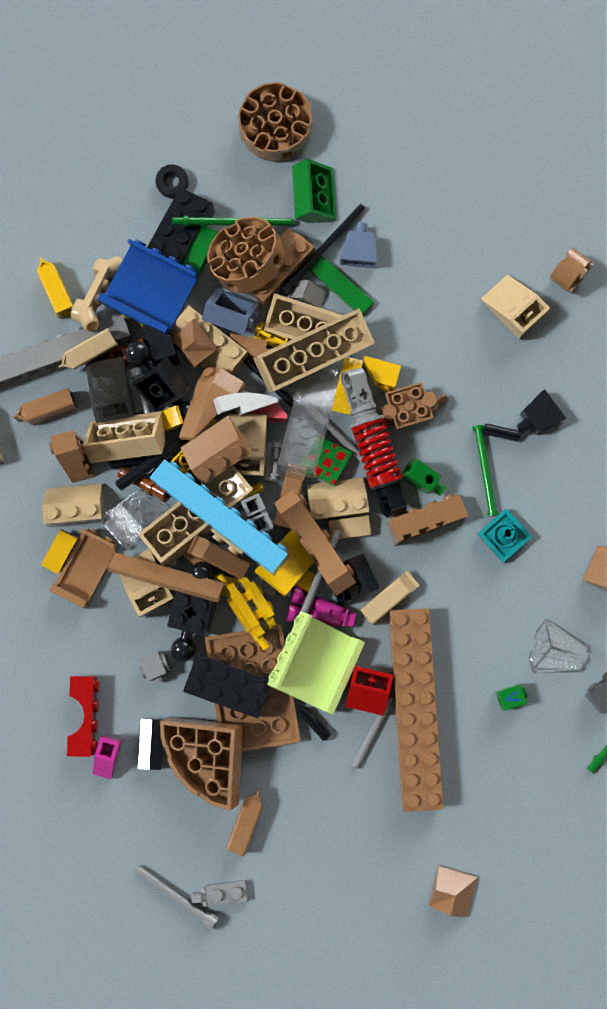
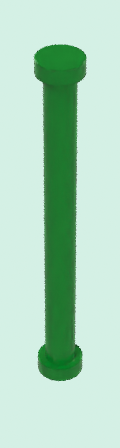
[472,425,499,517]

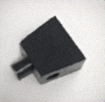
[516,389,566,435]

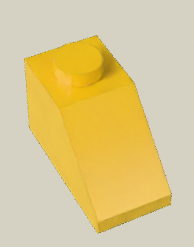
[363,356,401,392]

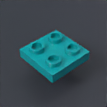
[477,508,532,563]

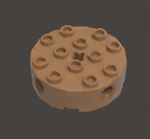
[238,82,312,162]
[207,217,285,293]

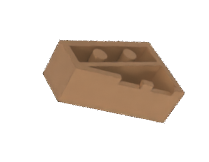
[49,430,94,483]

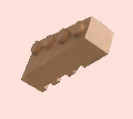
[387,494,468,545]

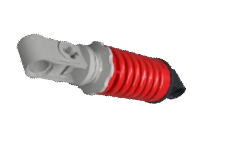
[341,368,407,518]

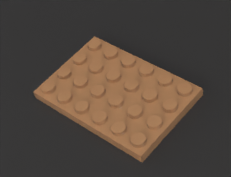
[205,625,301,752]

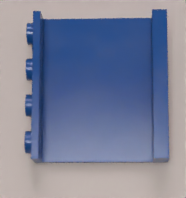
[97,239,199,335]

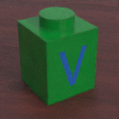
[495,684,528,711]

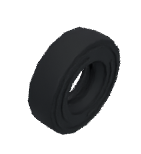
[155,164,189,198]

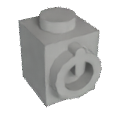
[139,651,171,683]

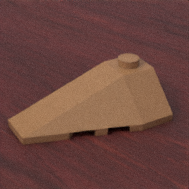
[179,367,246,440]

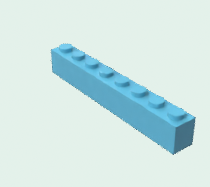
[150,459,289,576]

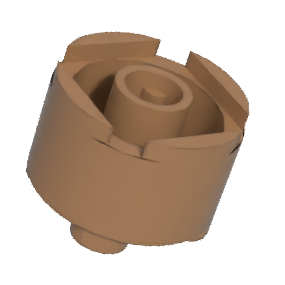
[549,247,594,293]

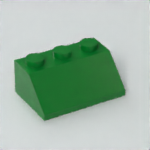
[292,158,337,223]

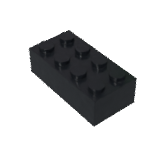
[147,187,215,265]
[183,654,270,719]

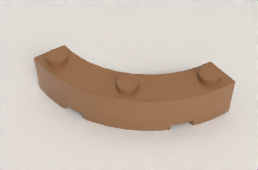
[274,490,356,596]

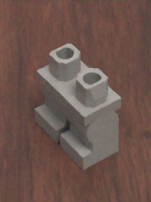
[241,493,275,533]

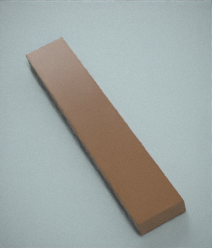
[107,552,225,603]

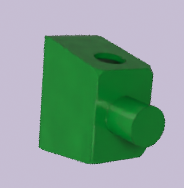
[401,459,446,496]

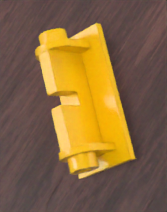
[254,321,292,348]

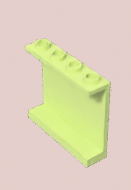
[267,612,365,715]

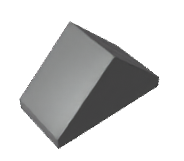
[286,280,326,308]

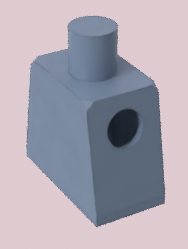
[340,222,376,268]

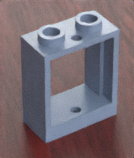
[202,288,260,335]

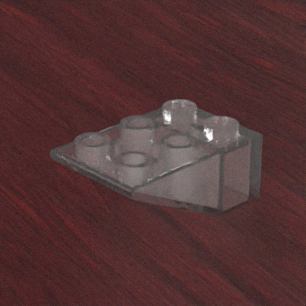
[102,488,171,551]

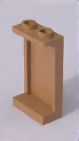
[49,528,119,609]

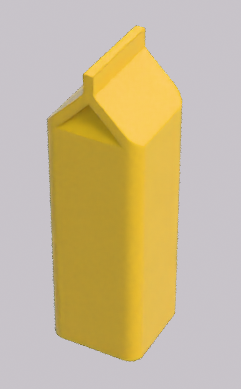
[37,257,73,319]

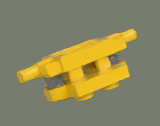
[217,573,276,651]

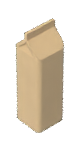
[58,328,118,369]
[360,571,419,625]

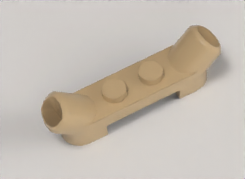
[71,256,123,331]

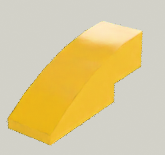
[331,357,363,415]

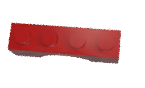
[67,676,100,757]

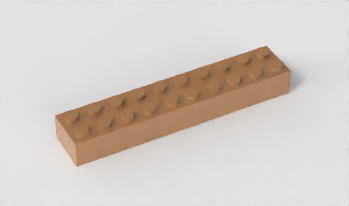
[389,608,443,812]

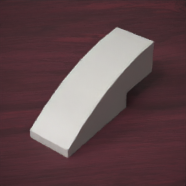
[213,393,278,416]

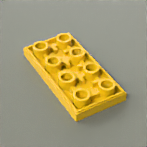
[255,529,323,597]

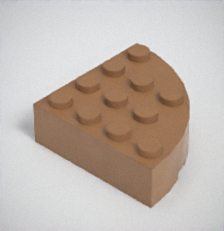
[160,717,243,810]

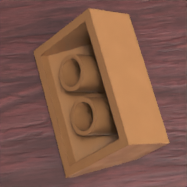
[181,415,251,485]

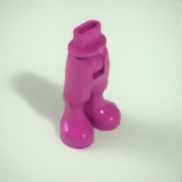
[286,586,356,628]

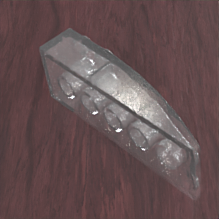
[277,368,341,478]

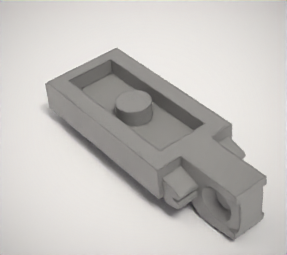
[191,880,248,907]

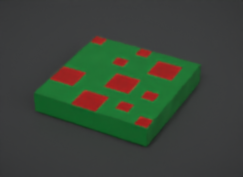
[301,436,353,487]

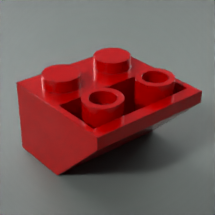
[345,666,393,716]

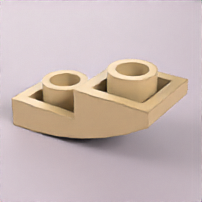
[329,515,372,539]

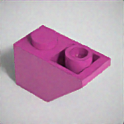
[92,735,123,780]

